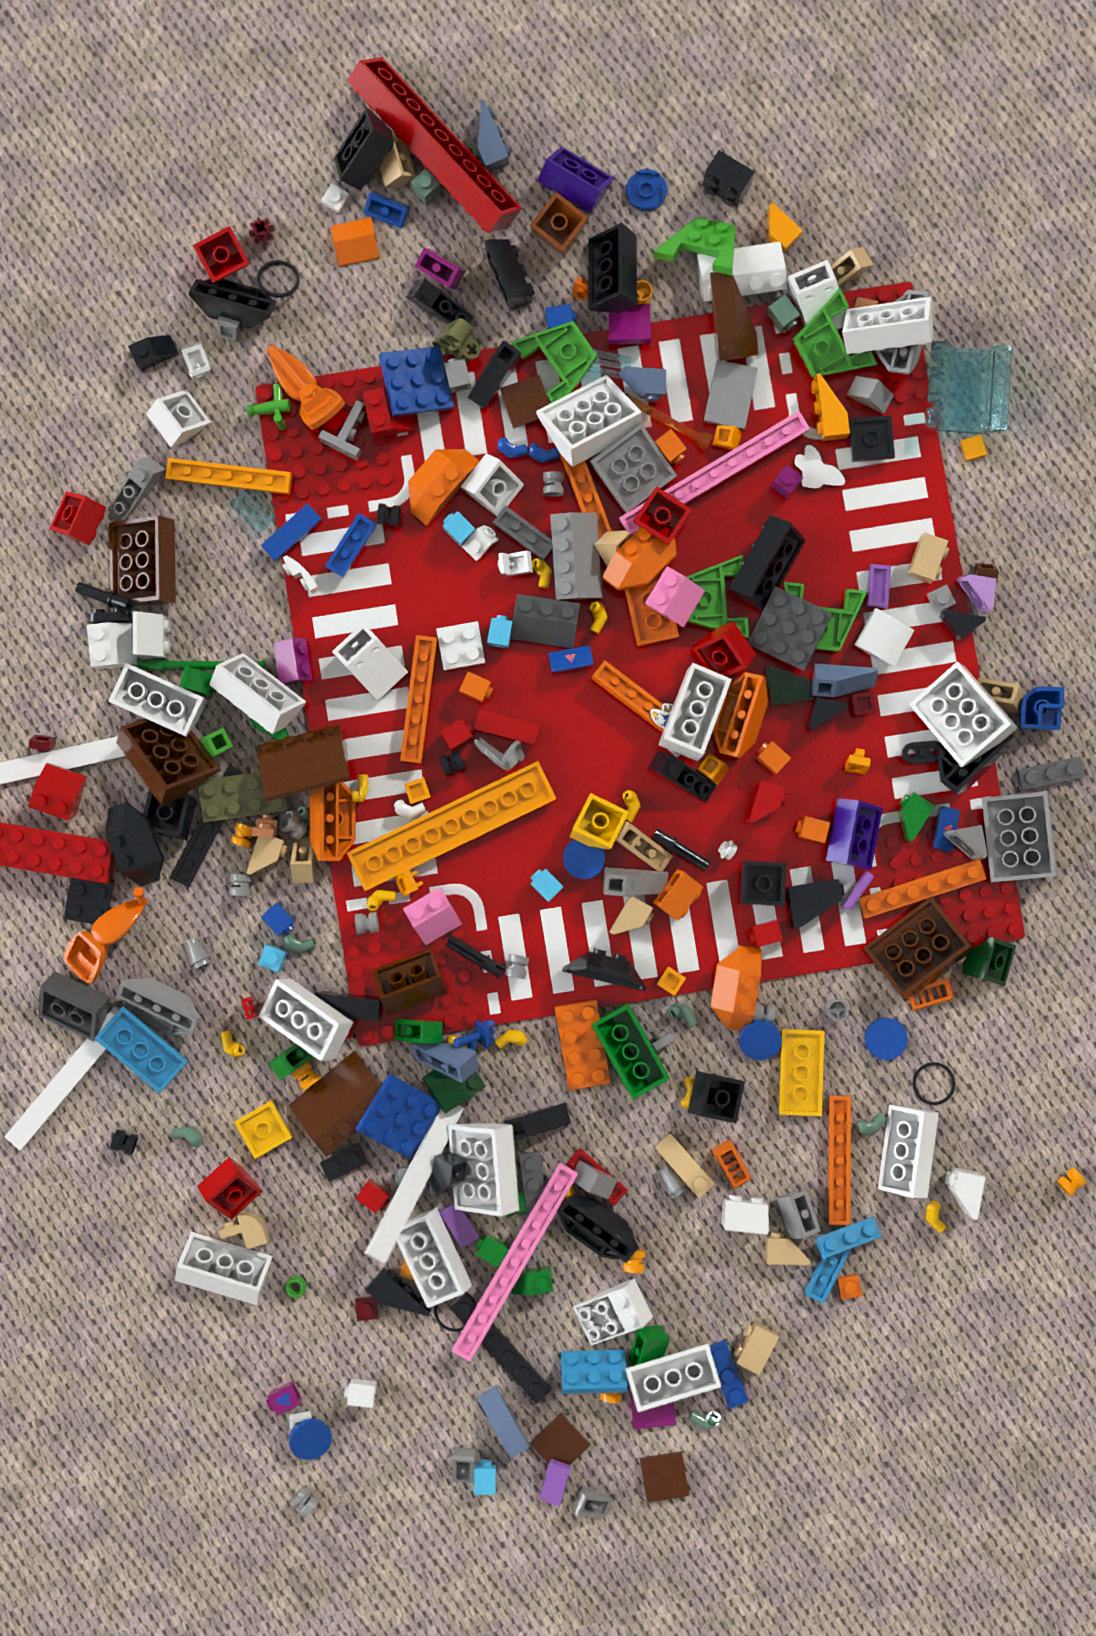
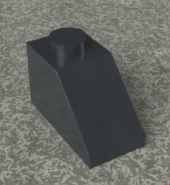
[128,335,179,371]
[429,1151,467,1197]

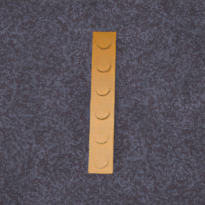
[165,458,292,495]

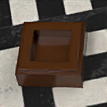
[974,563,999,579]

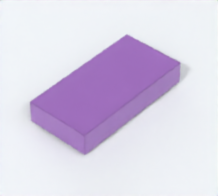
[866,564,891,609]
[840,871,874,911]
[439,1203,480,1249]
[539,1459,571,1507]

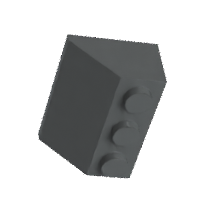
[511,594,580,649]
[38,971,110,1042]

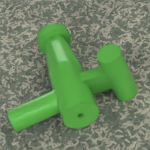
[247,383,291,430]

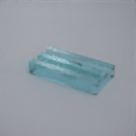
[588,350,632,378]
[230,490,275,534]

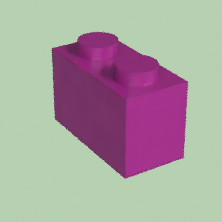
[414,248,466,289]
[273,638,312,685]

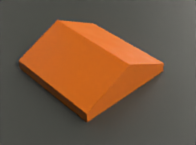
[331,218,380,267]

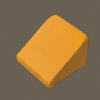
[712,425,742,450]
[697,753,729,785]

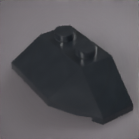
[189,279,276,329]
[937,734,1014,795]
[105,802,164,886]
[562,948,646,992]
[557,1196,639,1262]

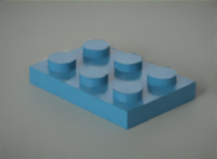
[561,1349,627,1394]

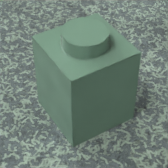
[410,168,441,206]
[766,294,800,333]

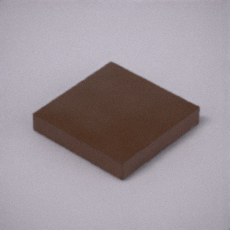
[500,375,549,429]
[530,1412,590,1465]
[640,1451,689,1503]

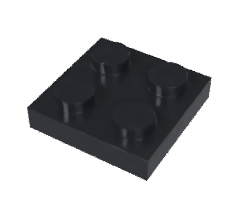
[848,415,895,462]
[63,878,114,924]

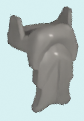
[474,737,525,771]

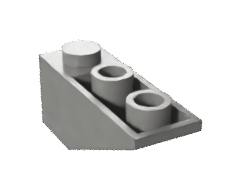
[108,456,166,521]
[603,867,668,896]

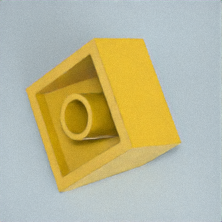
[570,793,629,849]

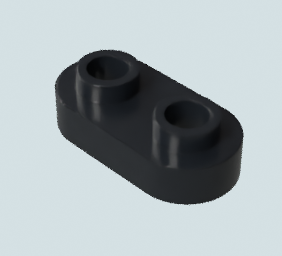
[88,608,131,624]
[901,741,944,764]

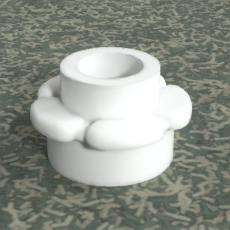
[718,840,737,860]

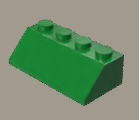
[591,1002,670,1099]

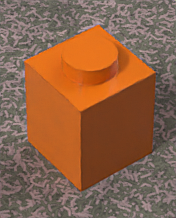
[655,429,687,465]
[459,672,493,703]
[756,741,791,775]
[796,816,830,844]

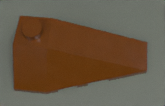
[710,272,758,361]

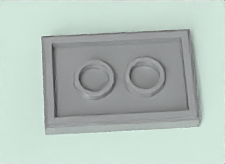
[703,360,758,431]

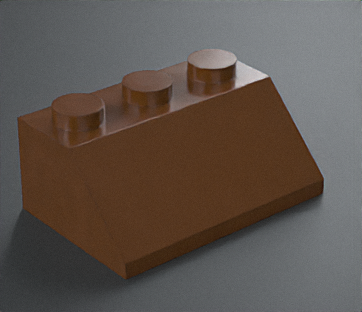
[373,948,448,1016]

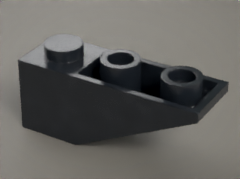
[406,279,474,324]
[468,340,521,410]
[648,750,717,803]
[504,1102,571,1140]
[365,1267,431,1316]

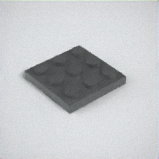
[748,586,833,671]

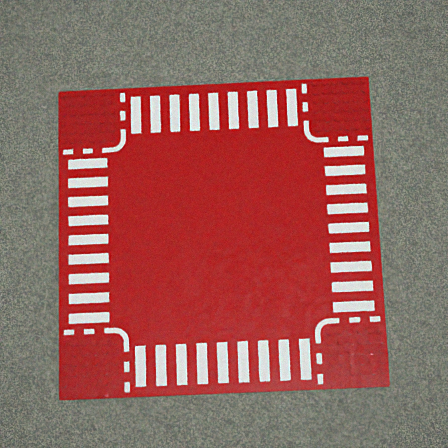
[255,282,1025,1046]

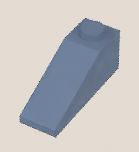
[412,1043,479,1083]

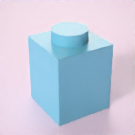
[443,511,476,547]
[487,615,513,649]
[530,869,563,902]
[258,944,288,972]
[474,1459,496,1495]

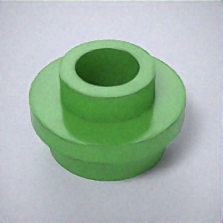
[285,1276,307,1298]

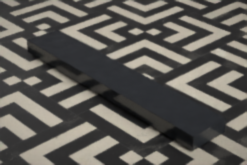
[170,766,244,888]

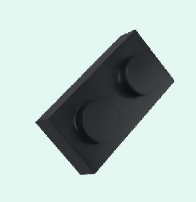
[320,1143,368,1182]

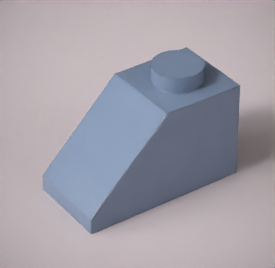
[620,366,666,402]

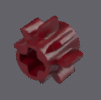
[249,217,275,245]

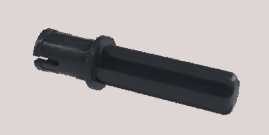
[75,582,133,612]
[651,828,710,871]
[446,936,506,979]

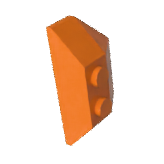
[408,449,480,526]
[603,527,677,591]
[712,672,768,758]
[310,782,356,861]
[710,945,762,1030]

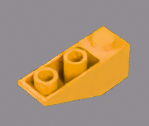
[811,374,850,441]

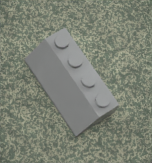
[550,513,603,601]

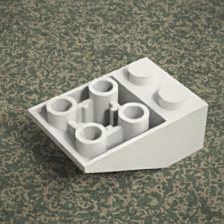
[787,260,846,330]
[332,623,408,701]
[573,1278,653,1346]

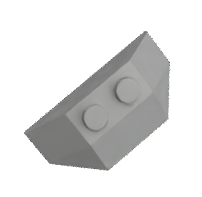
[874,290,930,375]
[116,978,200,1036]

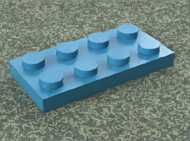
[94,1005,188,1094]

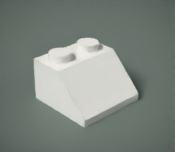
[146,389,211,447]
[461,454,524,516]
[133,611,170,659]
[87,622,138,670]
[945,1167,985,1220]
[721,1195,769,1234]

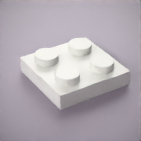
[436,621,485,671]

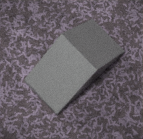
[846,376,893,414]
[943,825,987,860]
[574,1160,618,1199]
[452,1447,475,1483]
[574,1485,613,1518]

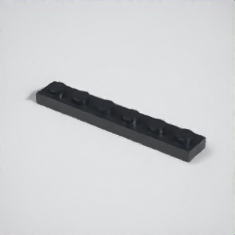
[450,1293,552,1404]

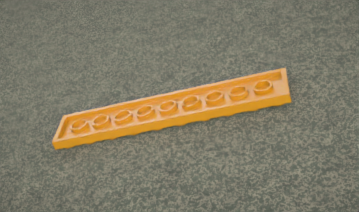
[347,761,556,891]

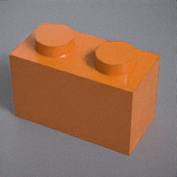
[652,869,703,921]

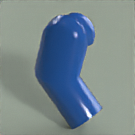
[497,438,528,458]
[529,443,560,463]

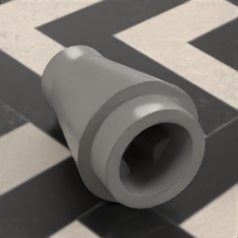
[185,938,211,971]
[659,1165,688,1198]

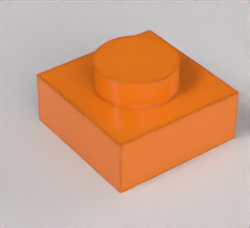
[837,1274,862,1300]

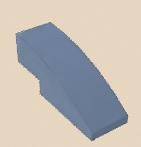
[478,1385,529,1458]

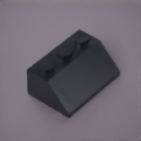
[334,107,394,191]
[485,239,535,311]

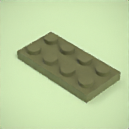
[198,772,288,823]

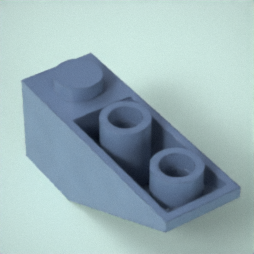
[477,100,511,172]
[812,663,878,697]

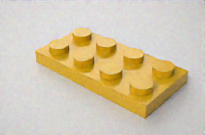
[778,1029,825,1116]

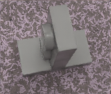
[319,400,367,461]

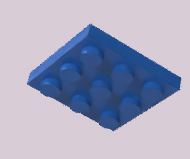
[379,346,454,417]
[355,1073,441,1159]

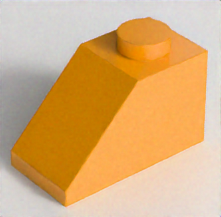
[767,202,803,255]

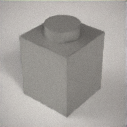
[444,358,471,393]

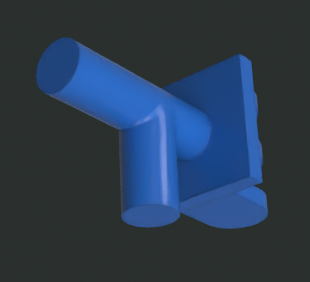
[453,1020,495,1052]

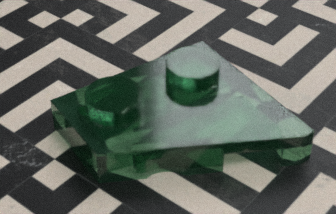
[765,665,814,707]

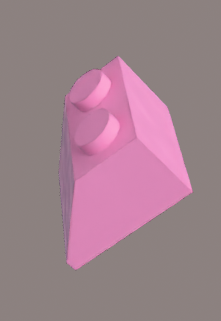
[645,566,705,628]
[403,887,462,945]

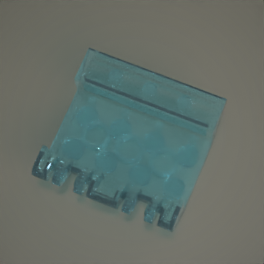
[926,341,1013,434]

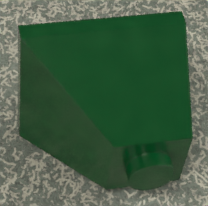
[962,937,1016,986]
[422,1069,486,1114]

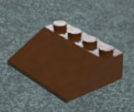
[109,515,176,606]
[116,718,220,805]
[258,724,350,802]
[863,897,973,1002]
[289,1051,382,1157]

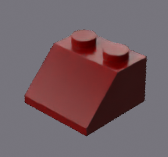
[193,226,250,284]
[362,388,414,439]
[633,486,692,545]
[49,491,106,545]
[692,621,756,677]
[28,763,87,821]
[745,780,788,825]
[197,1157,263,1220]

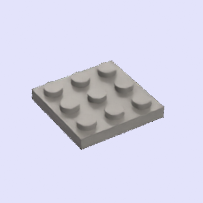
[589,423,677,513]

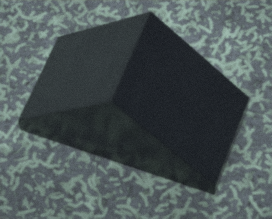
[939,610,986,641]
[807,697,848,731]

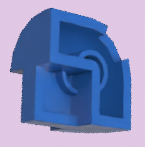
[1019,686,1065,730]

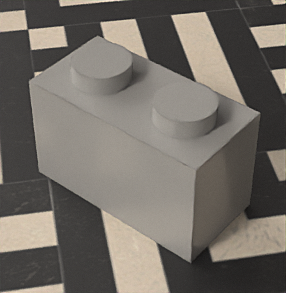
[776,1190,821,1239]

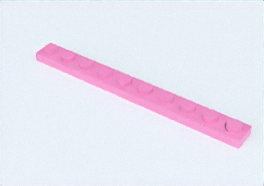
[619,411,810,537]
[451,1162,578,1362]

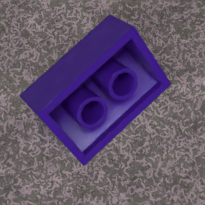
[537,146,614,213]
[826,798,883,870]

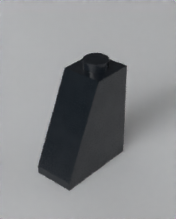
[786,879,844,929]

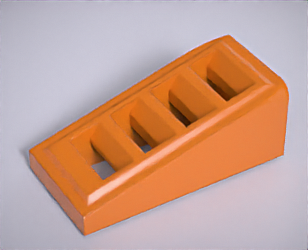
[909,977,955,1011]
[711,1139,752,1189]

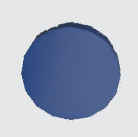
[626,169,667,212]
[563,840,605,879]
[864,1017,908,1060]
[739,1020,782,1060]
[289,1418,332,1460]

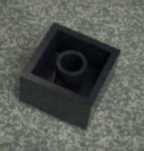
[702,150,755,208]
[143,789,197,841]
[739,861,787,906]
[687,1071,745,1124]

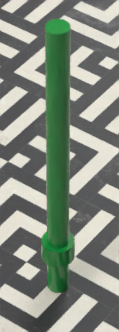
[137,659,265,671]

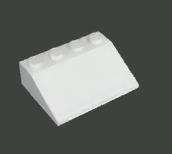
[536,375,642,467]
[909,662,1018,767]
[448,1123,519,1216]

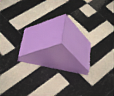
[956,574,996,613]

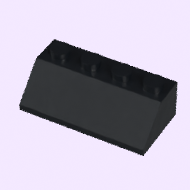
[588,223,637,313]
[730,515,806,612]

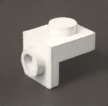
[181,343,211,378]
[462,525,499,561]
[498,550,533,576]

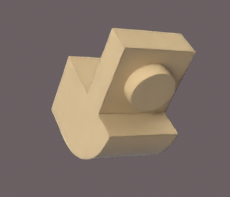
[219,1212,270,1249]

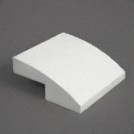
[855,608,914,667]

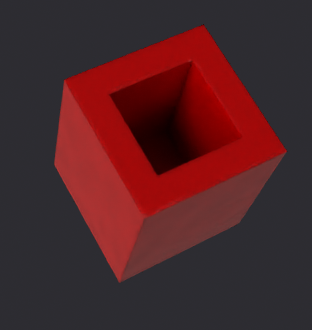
[440,718,474,751]
[748,920,783,947]
[355,1178,390,1214]

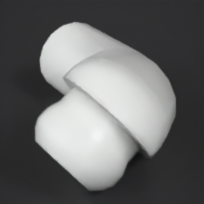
[394,800,426,819]

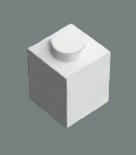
[344,1378,377,1408]

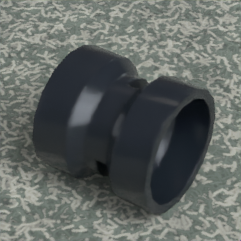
[377,503,401,527]
[439,750,466,777]
[110,1129,138,1156]

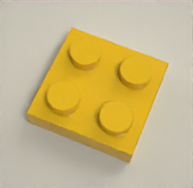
[234,1100,293,1159]

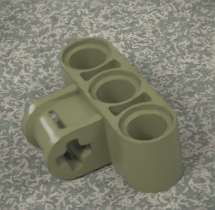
[432,318,480,362]

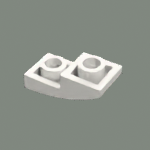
[282,556,320,594]

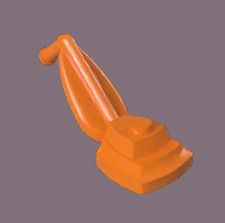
[267,345,345,430]
[63,887,148,984]

